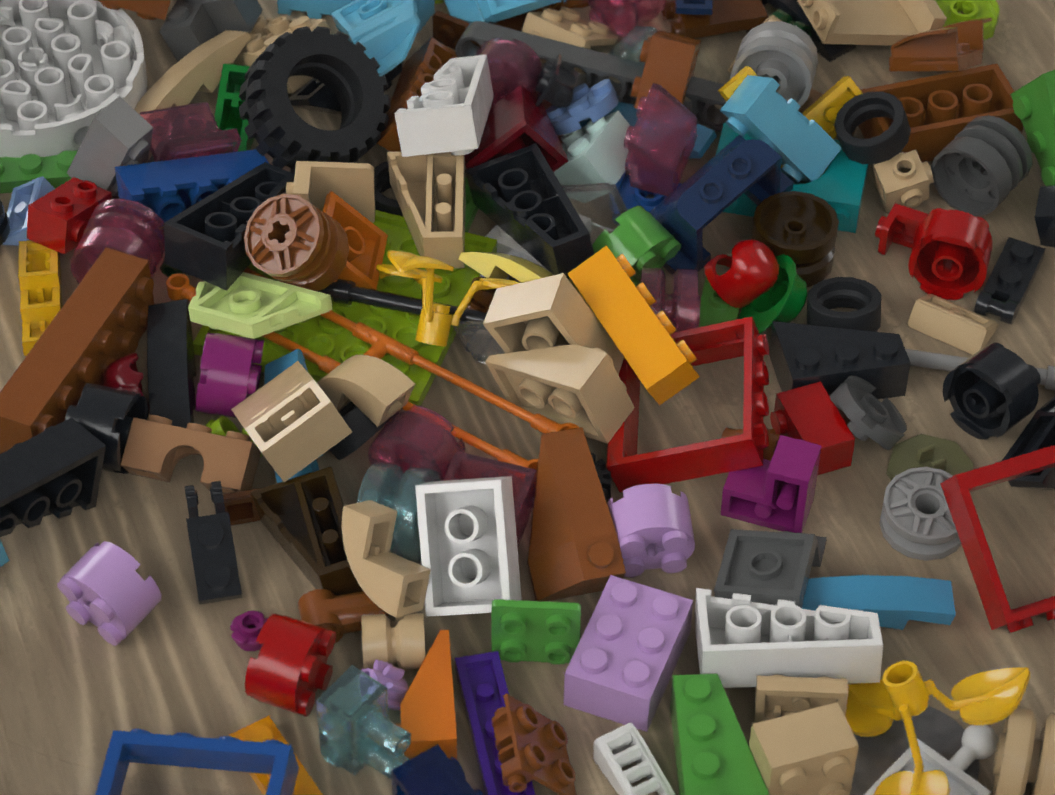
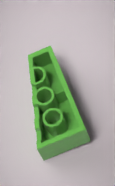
[670,674,770,795]

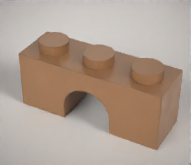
[121,415,261,494]

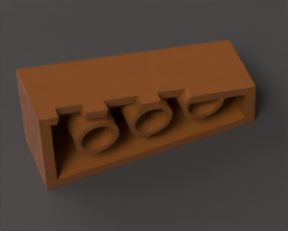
[377,37,458,152]

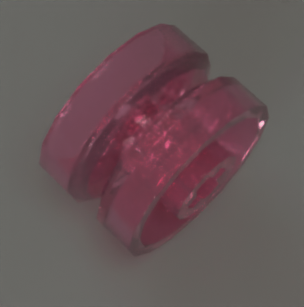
[641,267,701,332]

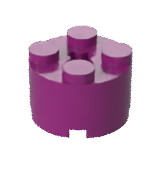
[195,333,264,418]

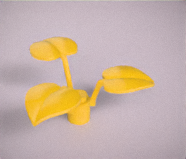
[376,250,519,347]
[845,661,1030,795]

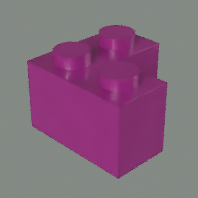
[720,435,822,533]

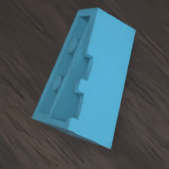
[720,75,842,184]

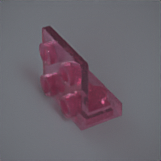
[139,102,242,162]

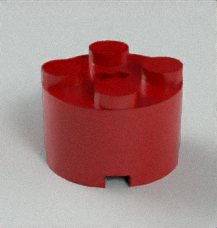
[908,208,993,300]
[245,614,336,717]

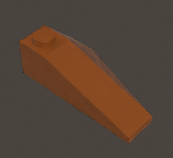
[527,427,626,601]

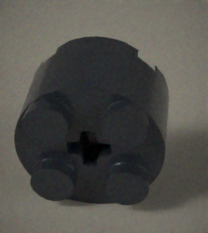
[942,343,1041,440]
[65,383,148,474]

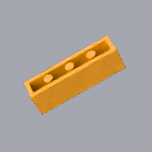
[567,245,700,406]

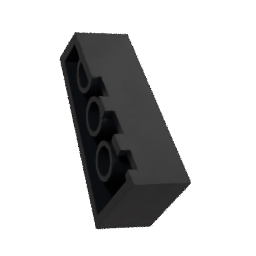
[465,143,594,279]
[164,162,295,290]

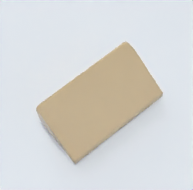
[908,293,999,355]

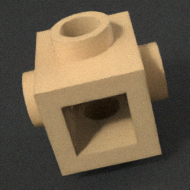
[873,150,934,213]

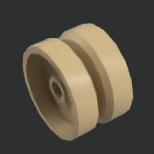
[992,706,1055,795]

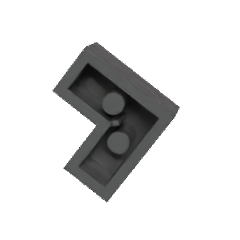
[159,0,263,62]

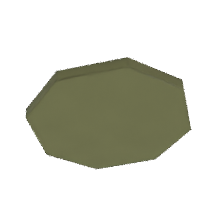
[886,434,974,480]

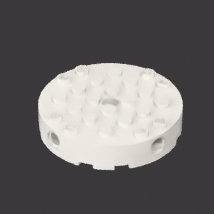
[0,0,147,158]

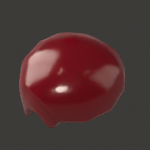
[103,352,149,407]

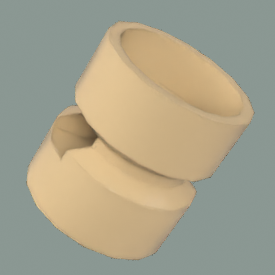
[361,612,425,671]

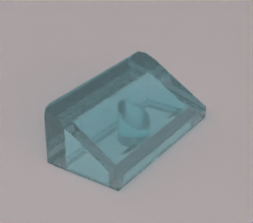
[608,26,657,63]

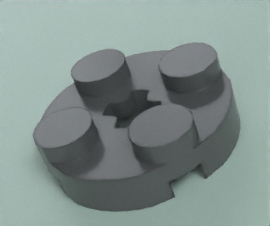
[830,376,907,450]

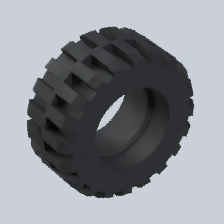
[239,26,390,174]

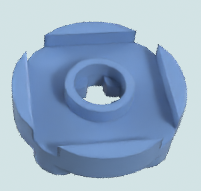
[546,79,619,135]

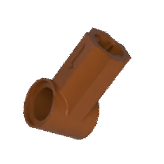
[298,589,388,643]

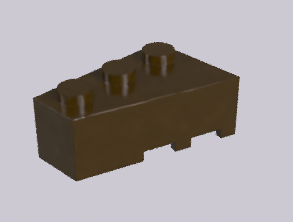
[250,466,363,596]

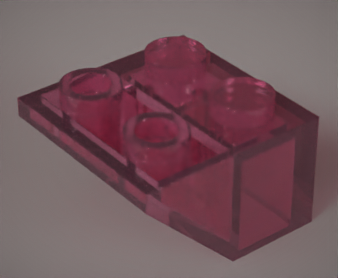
[624,83,697,196]

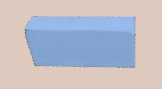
[2,176,55,246]

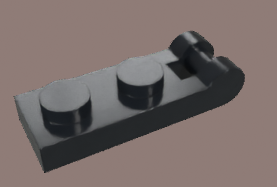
[974,237,1045,325]

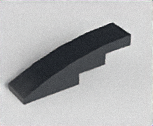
[147,299,196,428]

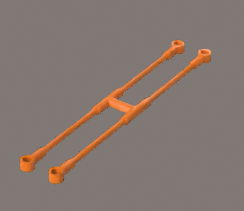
[166,267,579,488]

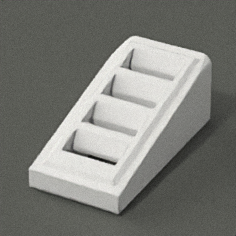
[593,723,676,795]

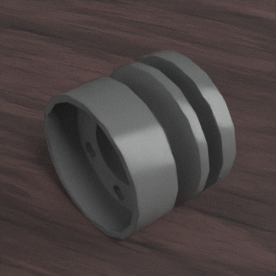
[931,115,1033,216]

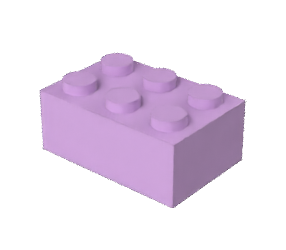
[564,575,693,732]

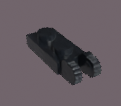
[184,481,242,605]

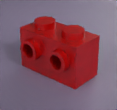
[27,177,113,255]

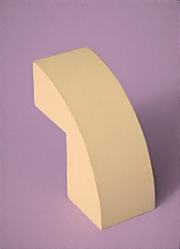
[317,355,415,427]
[342,500,431,618]

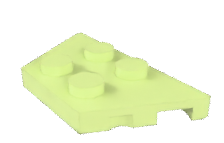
[188,272,333,339]

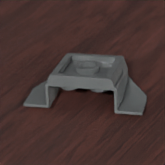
[714,529,827,608]

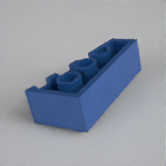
[115,149,269,251]

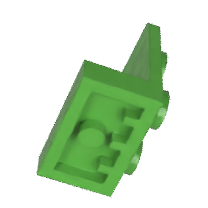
[491,599,581,665]

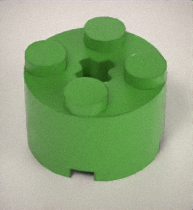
[592,206,681,287]

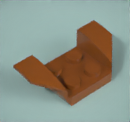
[889,17,992,72]

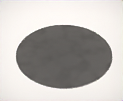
[850,706,979,795]

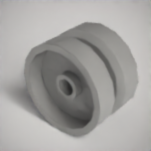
[730,21,818,106]

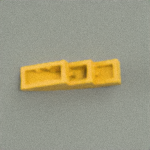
[18,240,63,356]

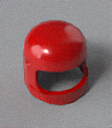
[704,239,779,308]

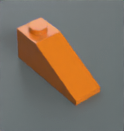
[392,629,457,768]

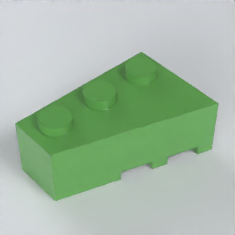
[1010,70,1055,186]

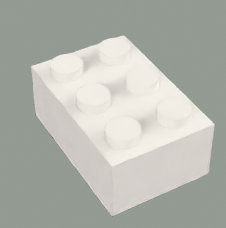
[415,476,522,617]

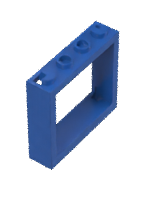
[95,729,299,795]

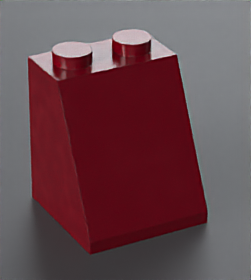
[464,84,568,172]

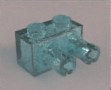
[316,665,412,784]

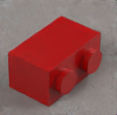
[770,381,855,475]

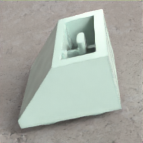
[553,111,645,200]

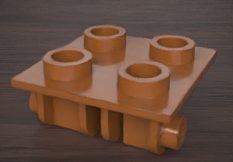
[491,693,576,795]

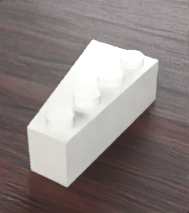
[394,54,494,157]
[695,588,883,688]

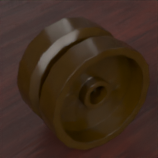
[752,191,839,287]

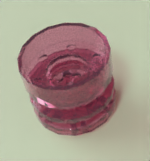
[70,199,165,284]

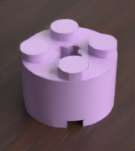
[607,484,695,577]
[57,541,161,646]

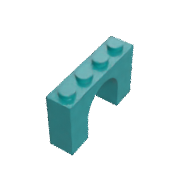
[716,122,869,233]

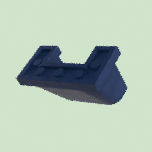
[649,135,794,285]

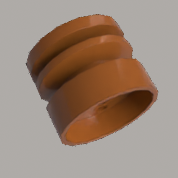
[244,194,349,291]

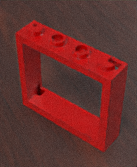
[606,316,769,493]
[940,445,1055,633]

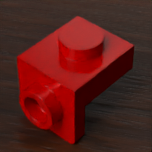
[875,203,928,255]

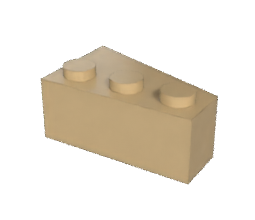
[387,152,466,268]

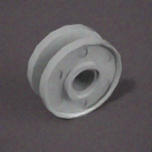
[879,467,961,561]

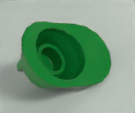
[738,254,808,334]

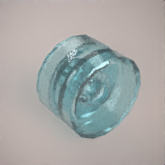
[357,463,441,562]

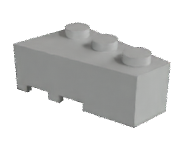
[66,96,154,198]

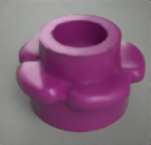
[230,611,268,652]

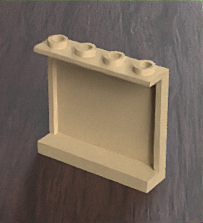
[797,0,947,46]

